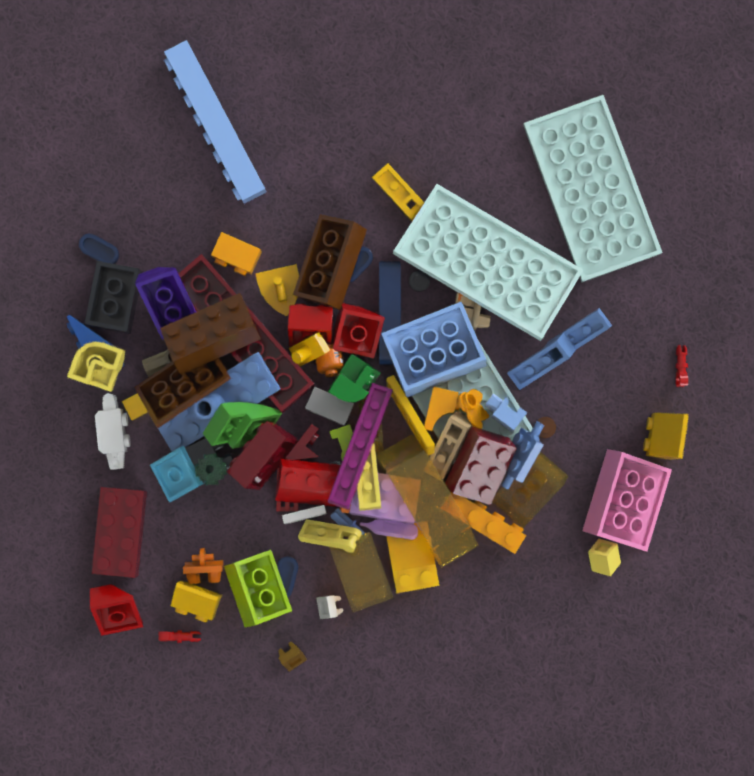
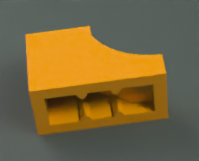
[424,386,460,432]

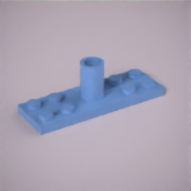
[158,352,281,451]

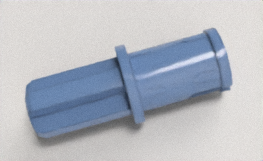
[330,508,369,546]

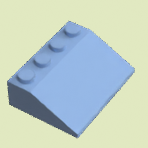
[381,302,486,398]

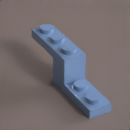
[507,308,612,390]

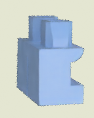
[485,394,527,432]

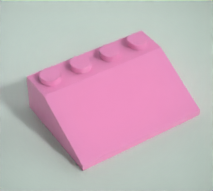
[582,449,672,551]

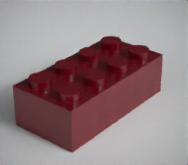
[92,487,147,578]

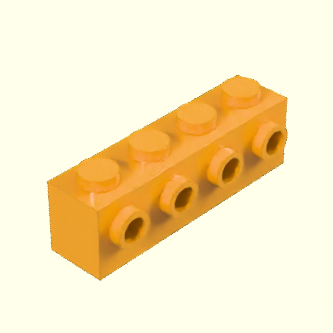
[440,491,526,554]

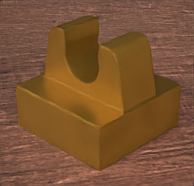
[278,642,307,672]

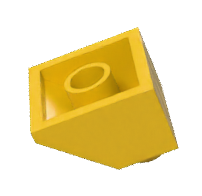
[171,581,222,622]

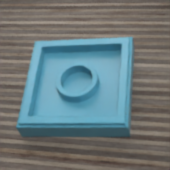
[150,446,203,503]

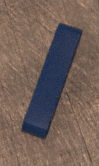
[379,261,401,365]

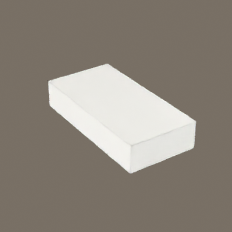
[282,505,327,524]

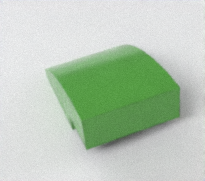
[202,402,282,449]

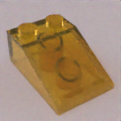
[492,452,569,528]
[330,532,394,613]

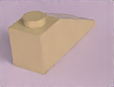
[424,411,473,482]

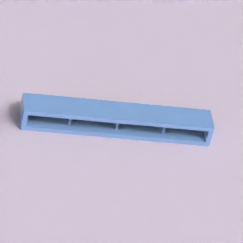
[164,40,266,204]

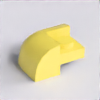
[67,341,125,392]

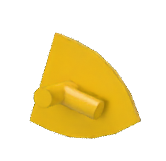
[255,264,299,316]

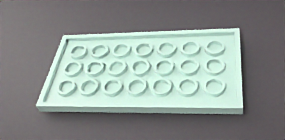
[523,95,662,283]
[393,184,583,341]

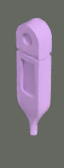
[360,519,418,540]

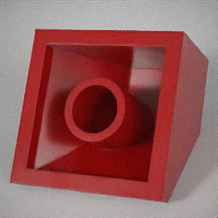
[333,303,385,358]
[90,584,143,636]

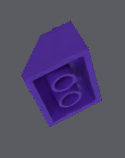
[135,267,196,340]

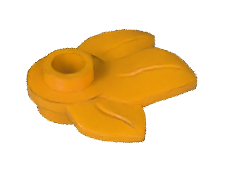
[458,389,490,429]

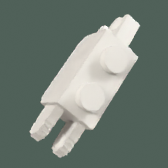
[95,393,130,470]

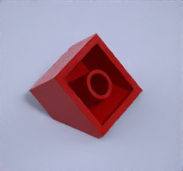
[288,304,333,347]

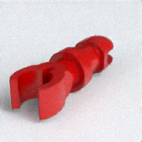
[675,345,688,387]
[158,630,201,643]

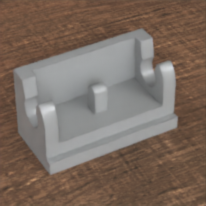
[305,387,354,426]

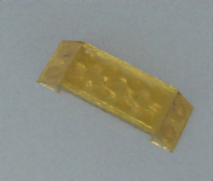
[376,434,478,568]

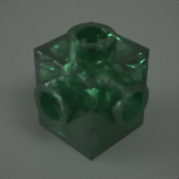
[195,454,227,485]

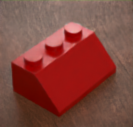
[275,459,341,507]

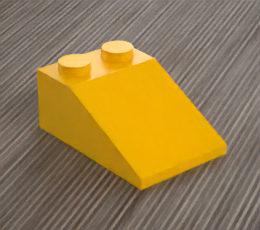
[643,413,689,460]
[386,521,439,593]

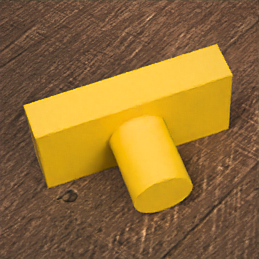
[289,332,330,367]

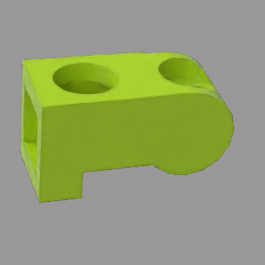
[330,425,353,461]

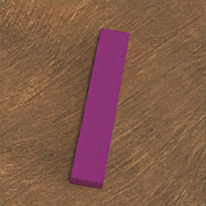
[328,383,393,510]

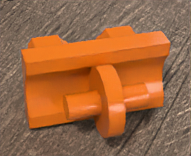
[183,548,224,584]

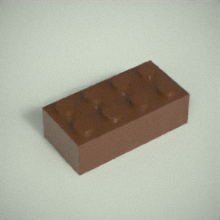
[293,214,367,310]
[160,293,261,375]

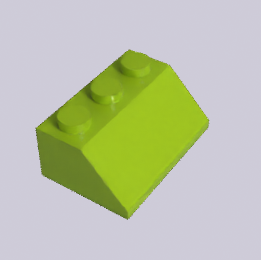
[224,550,292,628]

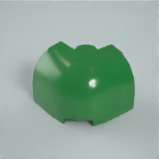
[328,354,380,402]

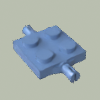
[501,421,545,490]

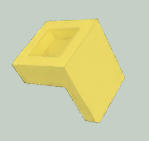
[588,539,621,577]

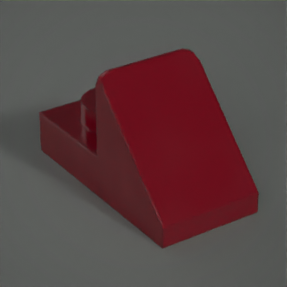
[286,424,320,460]

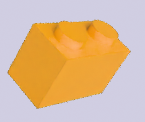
[211,232,262,276]

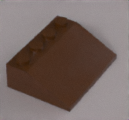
[134,358,231,428]

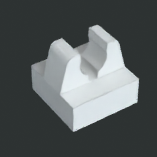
[316,595,343,619]

